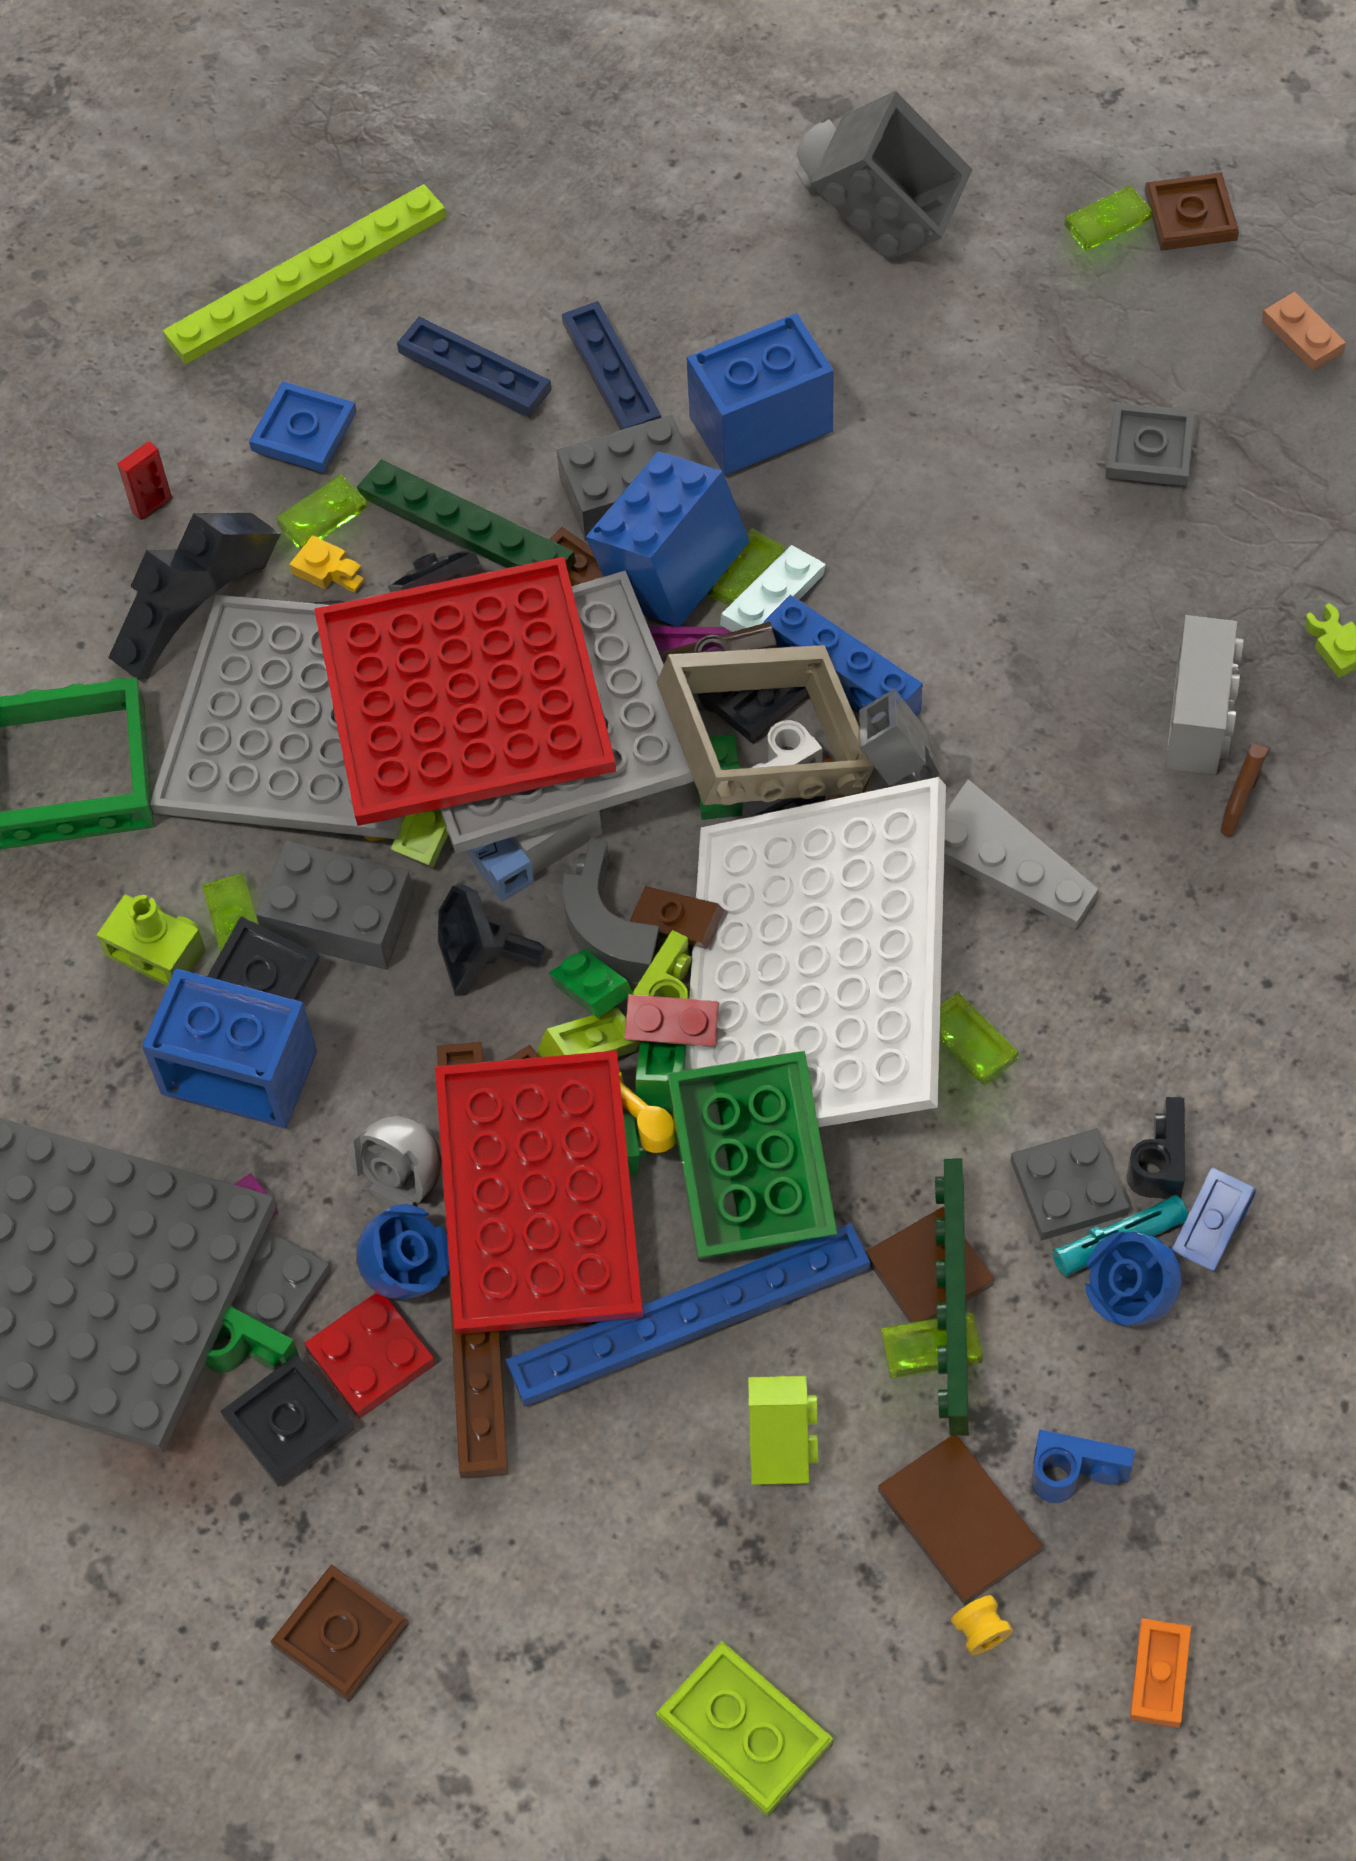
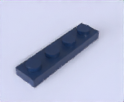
[562,301,661,430]
[397,316,552,417]

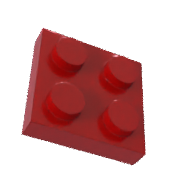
[304,1292,436,1419]

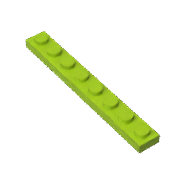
[162,184,446,365]

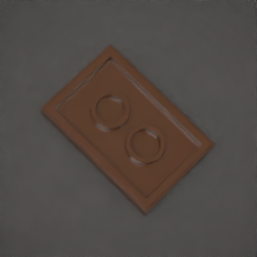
[878,1436,1043,1606]

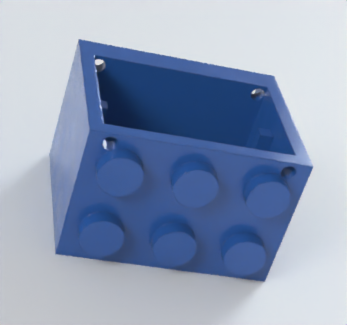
[686,313,834,476]
[586,451,750,627]
[142,968,317,1129]

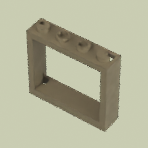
[656,645,874,805]

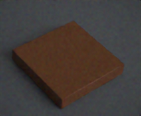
[1145,172,1239,251]
[865,1207,994,1331]
[270,1564,409,1702]

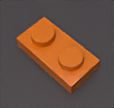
[1129,1618,1191,1728]

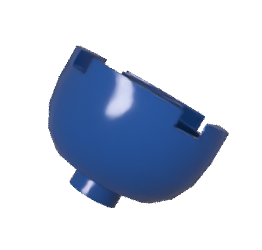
[356,1204,450,1301]
[1085,1231,1182,1327]

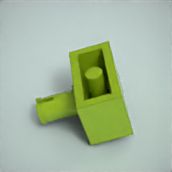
[96,894,206,986]
[748,1376,818,1485]

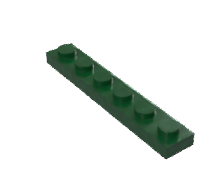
[357,459,576,571]
[935,1158,969,1436]

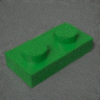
[549,949,633,1018]

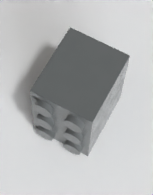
[810,91,973,261]

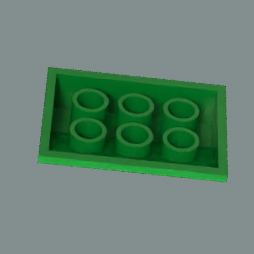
[667,1051,837,1261]

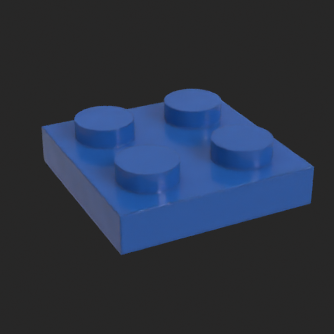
[249,381,357,473]

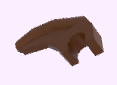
[1220,742,1271,836]

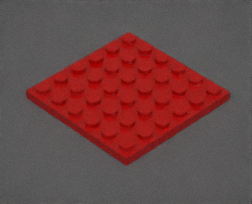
[314,557,616,826]

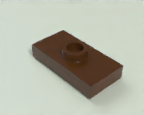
[630,886,724,949]

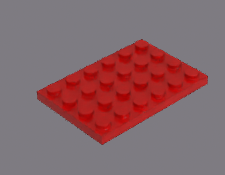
[435,1050,643,1335]

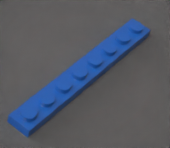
[506,1223,870,1407]

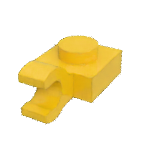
[289,535,365,593]

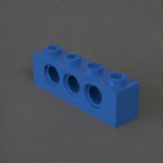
[764,594,923,716]

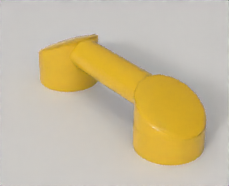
[619,1071,677,1153]

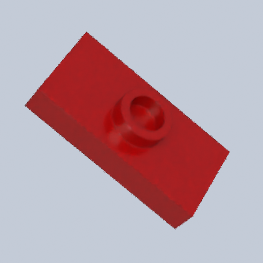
[117,441,172,520]

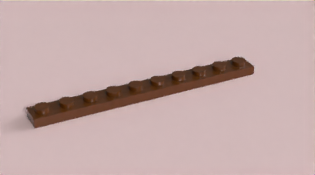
[437,1042,508,1479]

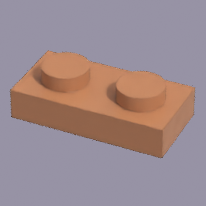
[1262,292,1346,371]

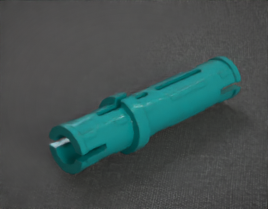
[1052,1195,1188,1277]

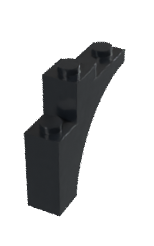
[108,513,281,680]

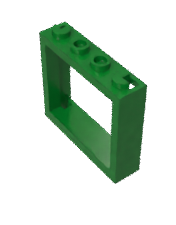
[0,677,154,850]

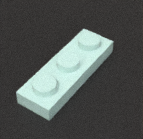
[720,545,825,632]

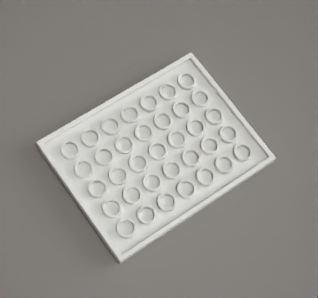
[685,777,946,1127]

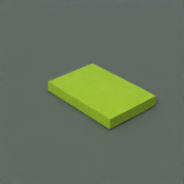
[656,1641,833,1817]

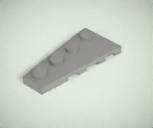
[944,779,1098,930]

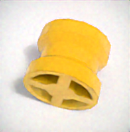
[951,1595,1013,1656]

